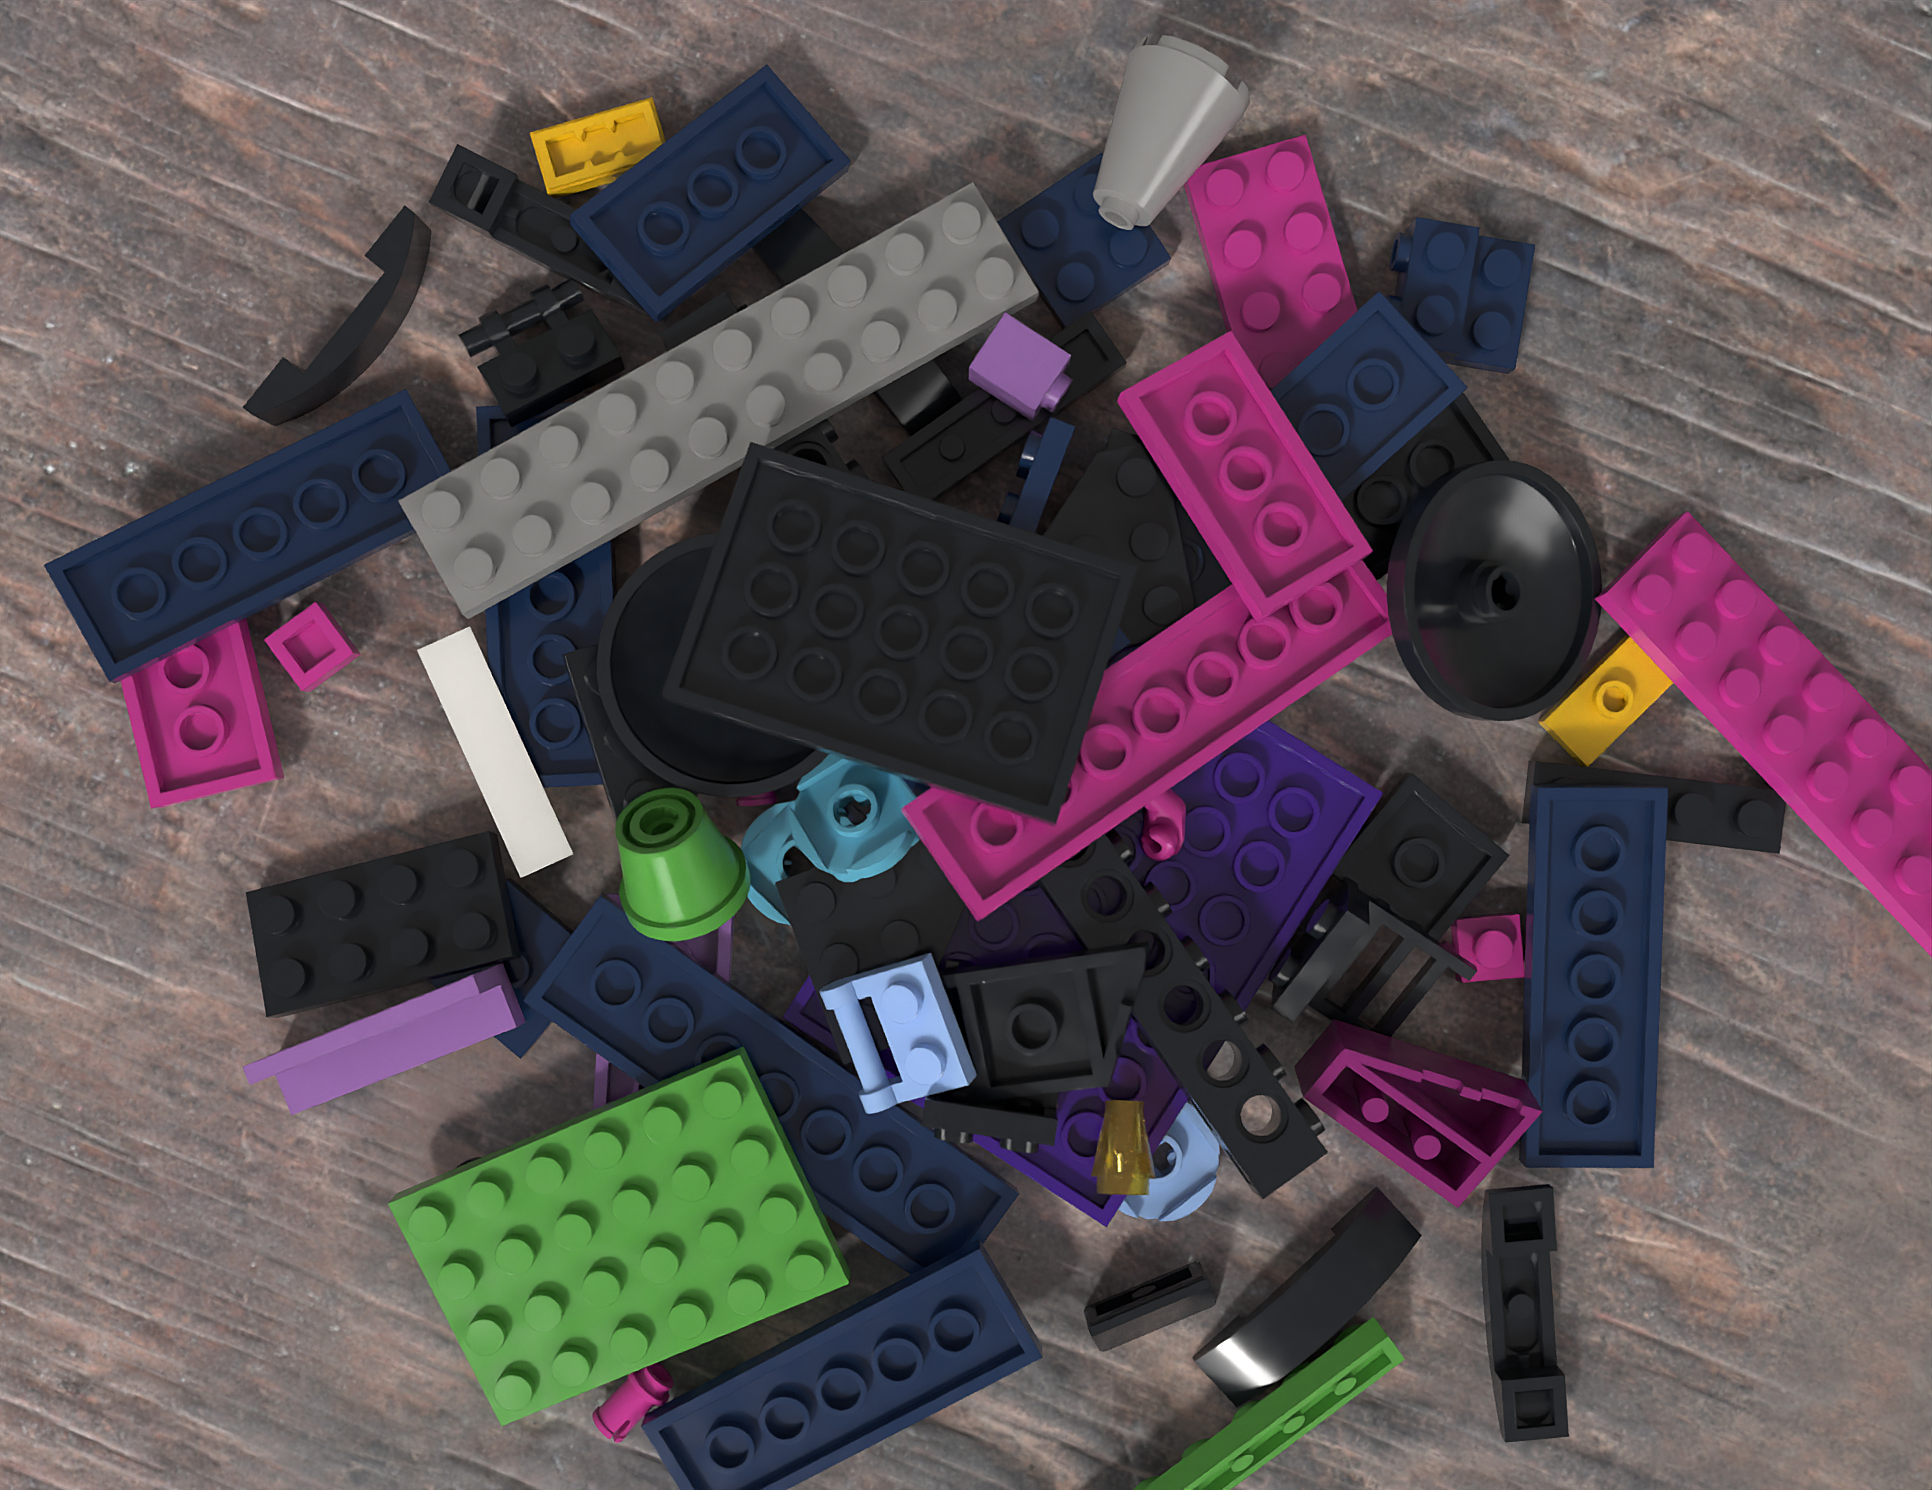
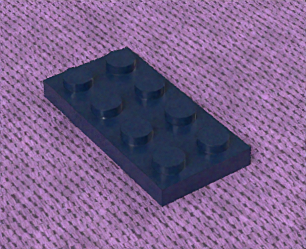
[570,64,851,323]

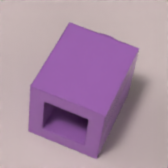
[968,312,1073,422]

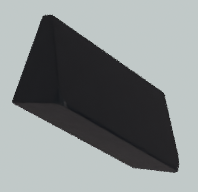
[1084,1261,1216,1352]

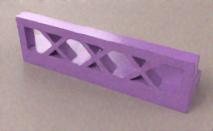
[243,963,526,1115]

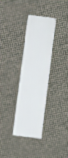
[417,626,573,878]

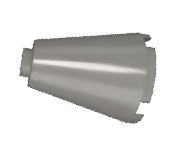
[1093,35,1250,230]

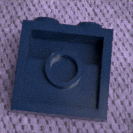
[1386,217,1535,374]

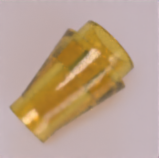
[1091,1100,1156,1195]

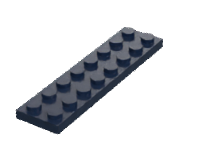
[523,893,1019,1275]

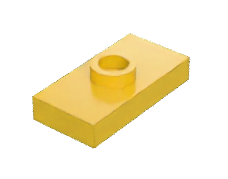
[530,97,666,199]
[1538,634,1673,767]

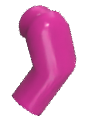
[1141,788,1186,861]

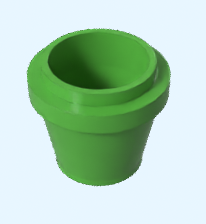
[615,788,751,941]

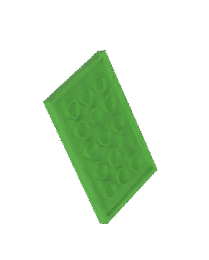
[388,1047,851,1426]

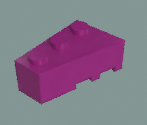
[1294,1019,1543,1208]

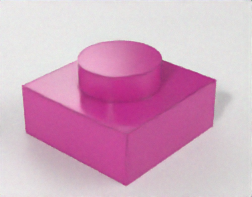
[264,602,361,692]
[1451,912,1525,983]

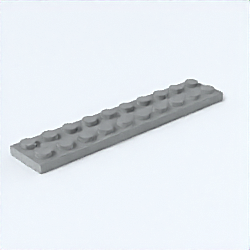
[399,182,1039,619]

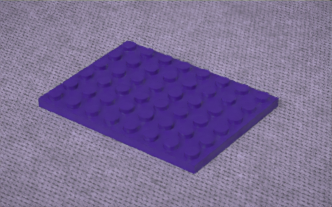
[782,642,1383,1227]

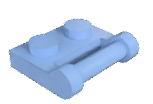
[819,953,977,1114]

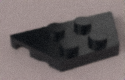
[938,941,1150,1102]

